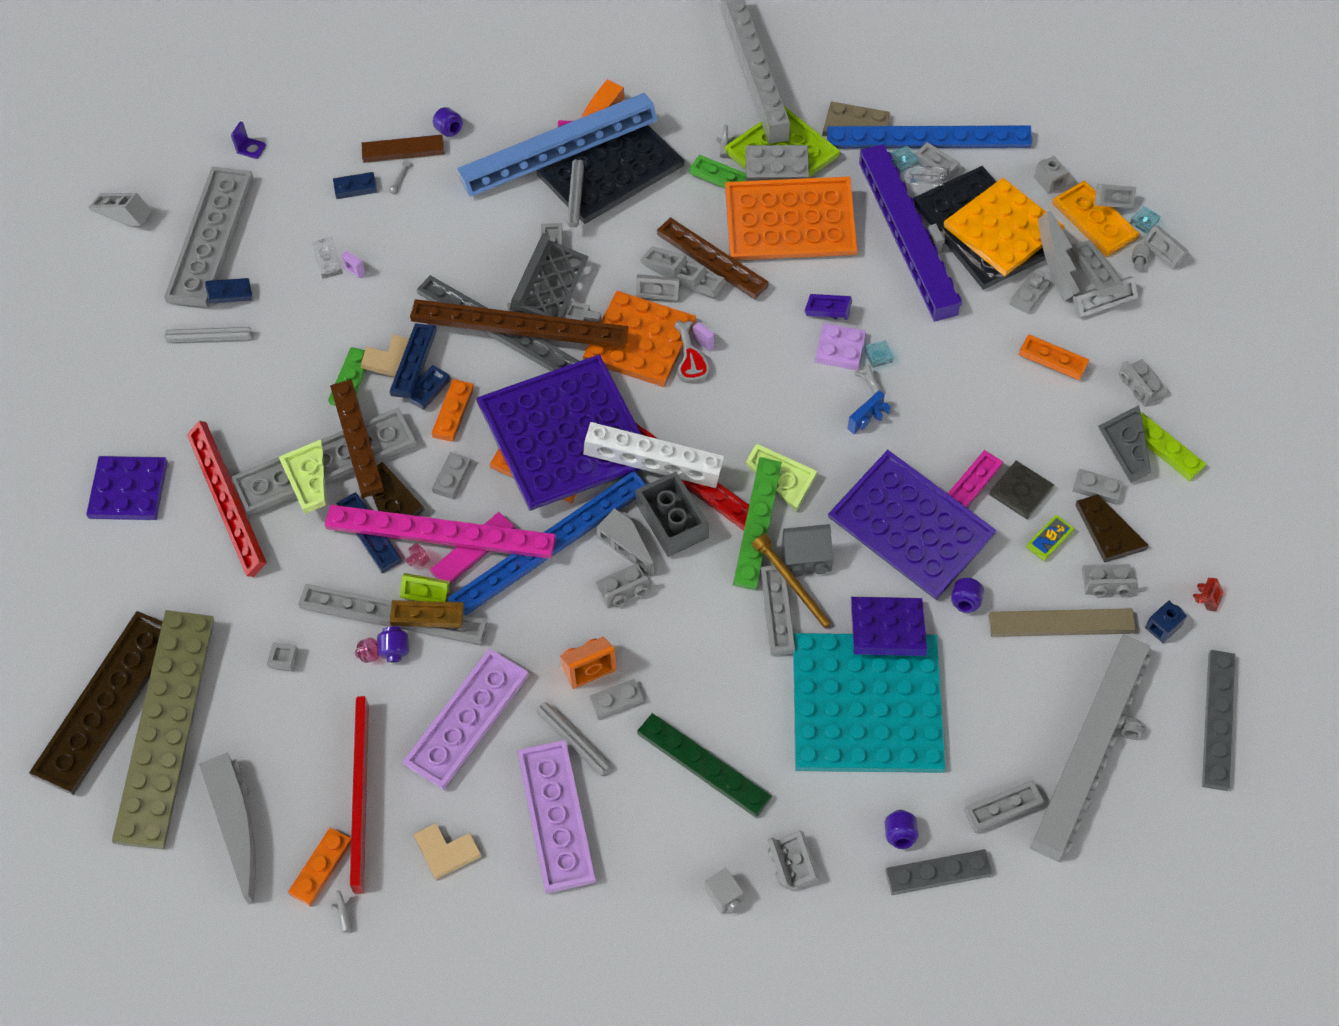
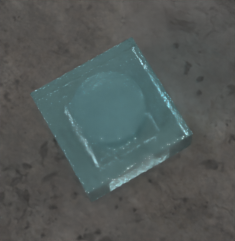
[891,146,918,172]
[1130,206,1161,234]
[865,340,894,368]

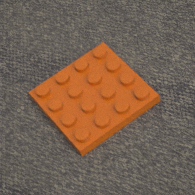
[583,290,696,387]

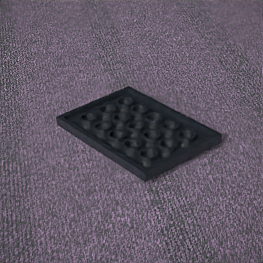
[536,125,684,224]
[913,165,1046,290]

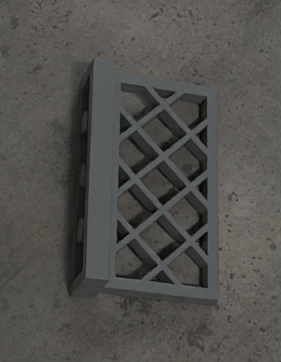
[509,233,589,318]

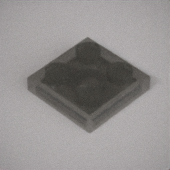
[989,460,1054,520]

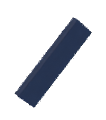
[389,323,437,399]
[336,492,402,573]

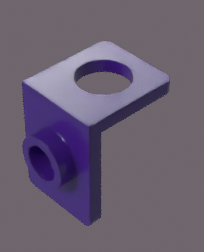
[231,121,266,159]

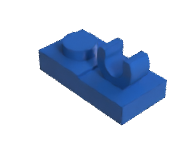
[847,390,891,434]

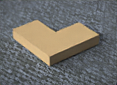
[360,334,409,377]
[413,823,481,880]

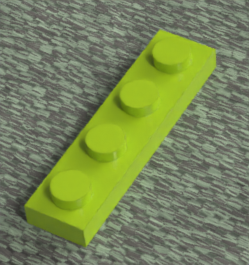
[1141,412,1206,482]

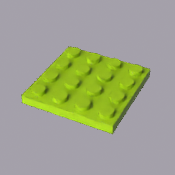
[724,106,840,178]

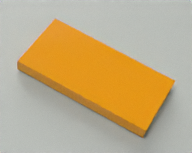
[1052,180,1140,257]

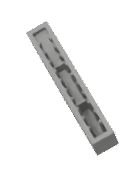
[199,752,256,904]

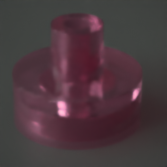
[405,543,430,567]
[355,638,380,663]

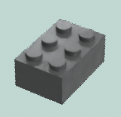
[635,472,709,557]

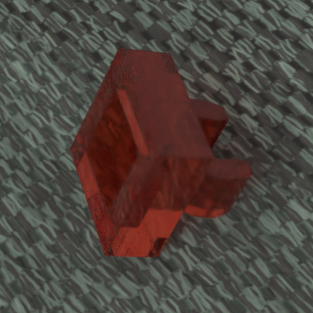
[1193,577,1224,612]

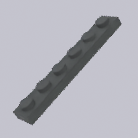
[1202,650,1235,791]

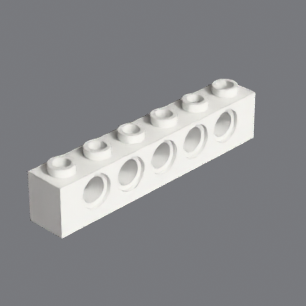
[583,422,724,488]

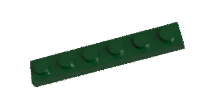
[637,713,771,818]

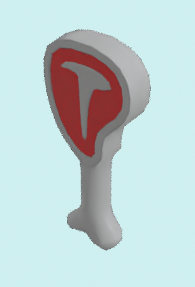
[674,321,709,383]

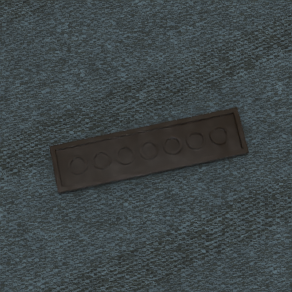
[29,611,163,796]

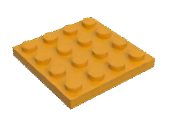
[944,178,1065,276]

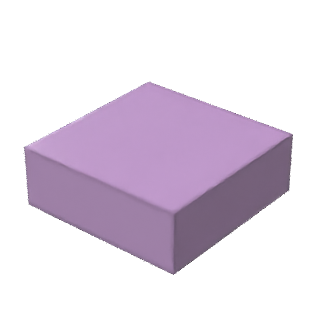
[342,250,365,278]
[693,322,714,351]

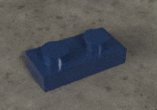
[333,172,377,199]
[205,278,252,304]
[406,365,451,410]

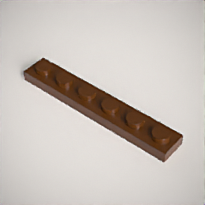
[657,217,769,300]
[330,379,385,498]

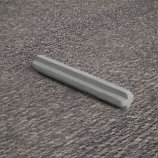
[567,159,584,228]
[165,327,252,343]
[537,702,610,776]

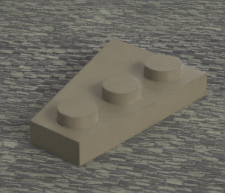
[822,101,890,136]

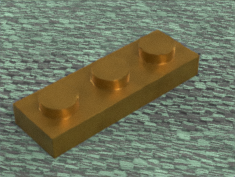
[389,600,464,628]

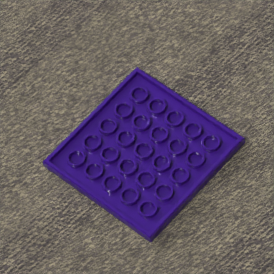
[476,354,642,511]

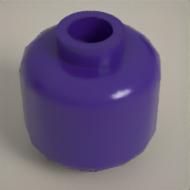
[432,107,463,137]
[951,577,984,613]
[377,626,409,663]
[884,809,919,849]

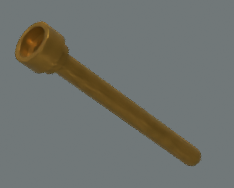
[751,533,831,628]

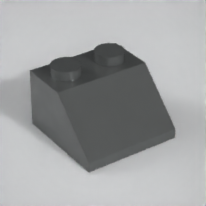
[781,524,833,577]

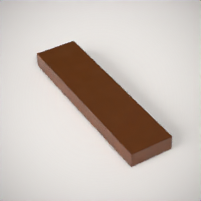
[361,134,444,163]

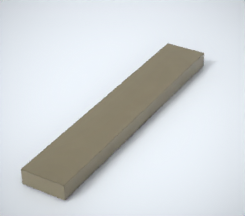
[988,608,1136,637]

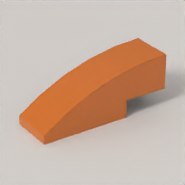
[581,79,624,118]

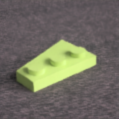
[279,440,326,514]
[746,444,817,512]

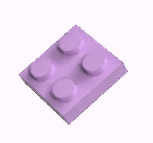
[815,323,866,370]

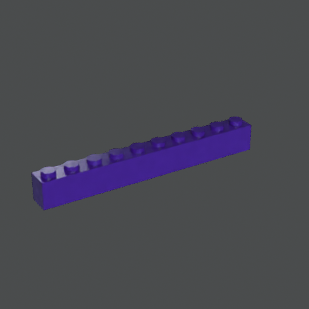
[859,144,962,322]

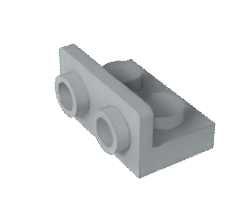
[1119,359,1168,406]
[595,563,650,608]
[1082,564,1137,596]

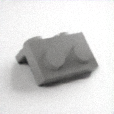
[768,830,820,891]

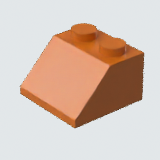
[559,636,616,689]

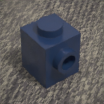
[1145,600,1187,643]

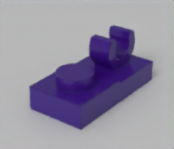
[804,294,852,320]

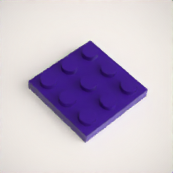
[86,456,168,520]
[851,597,927,656]

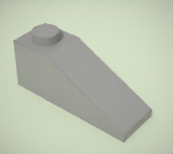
[88,193,152,226]
[597,508,654,576]

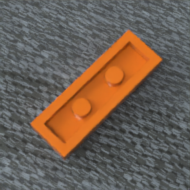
[1018,334,1090,380]
[431,379,474,442]
[288,827,351,907]

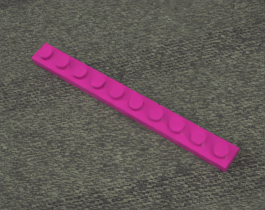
[324,505,556,559]

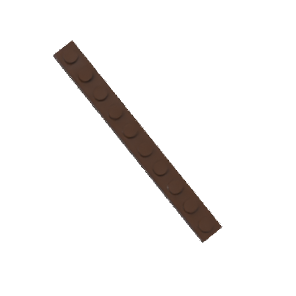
[410,299,629,349]

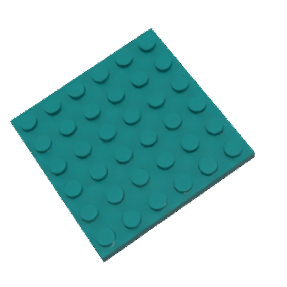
[793,633,945,773]

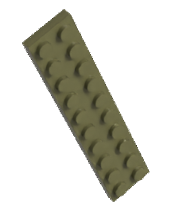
[112,610,214,850]

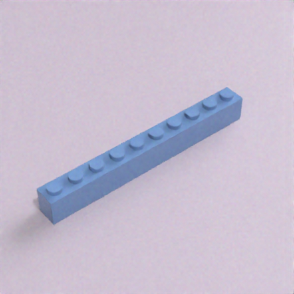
[457,93,658,197]

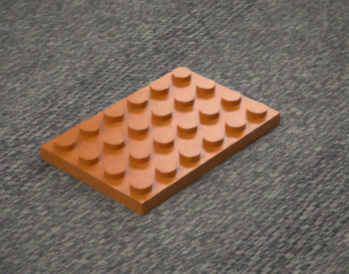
[725,176,857,260]

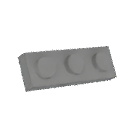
[1073,276,1138,317]
[964,780,1044,833]

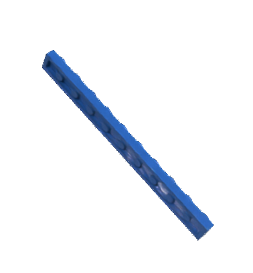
[827,125,1032,149]
[447,471,646,616]

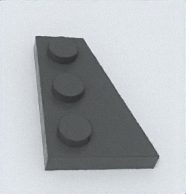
[1098,405,1151,483]

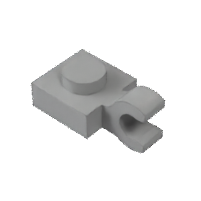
[562,301,602,322]

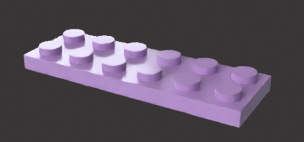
[402,648,529,791]
[517,740,596,894]

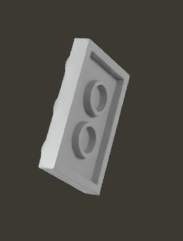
[746,145,809,181]

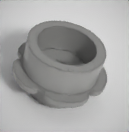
[1121,718,1145,740]

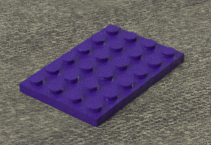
[828,449,996,600]

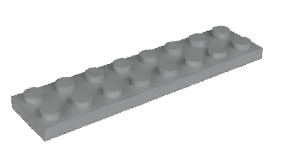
[164,166,253,307]
[230,408,417,516]

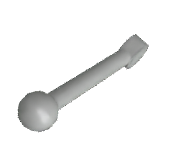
[389,160,411,194]

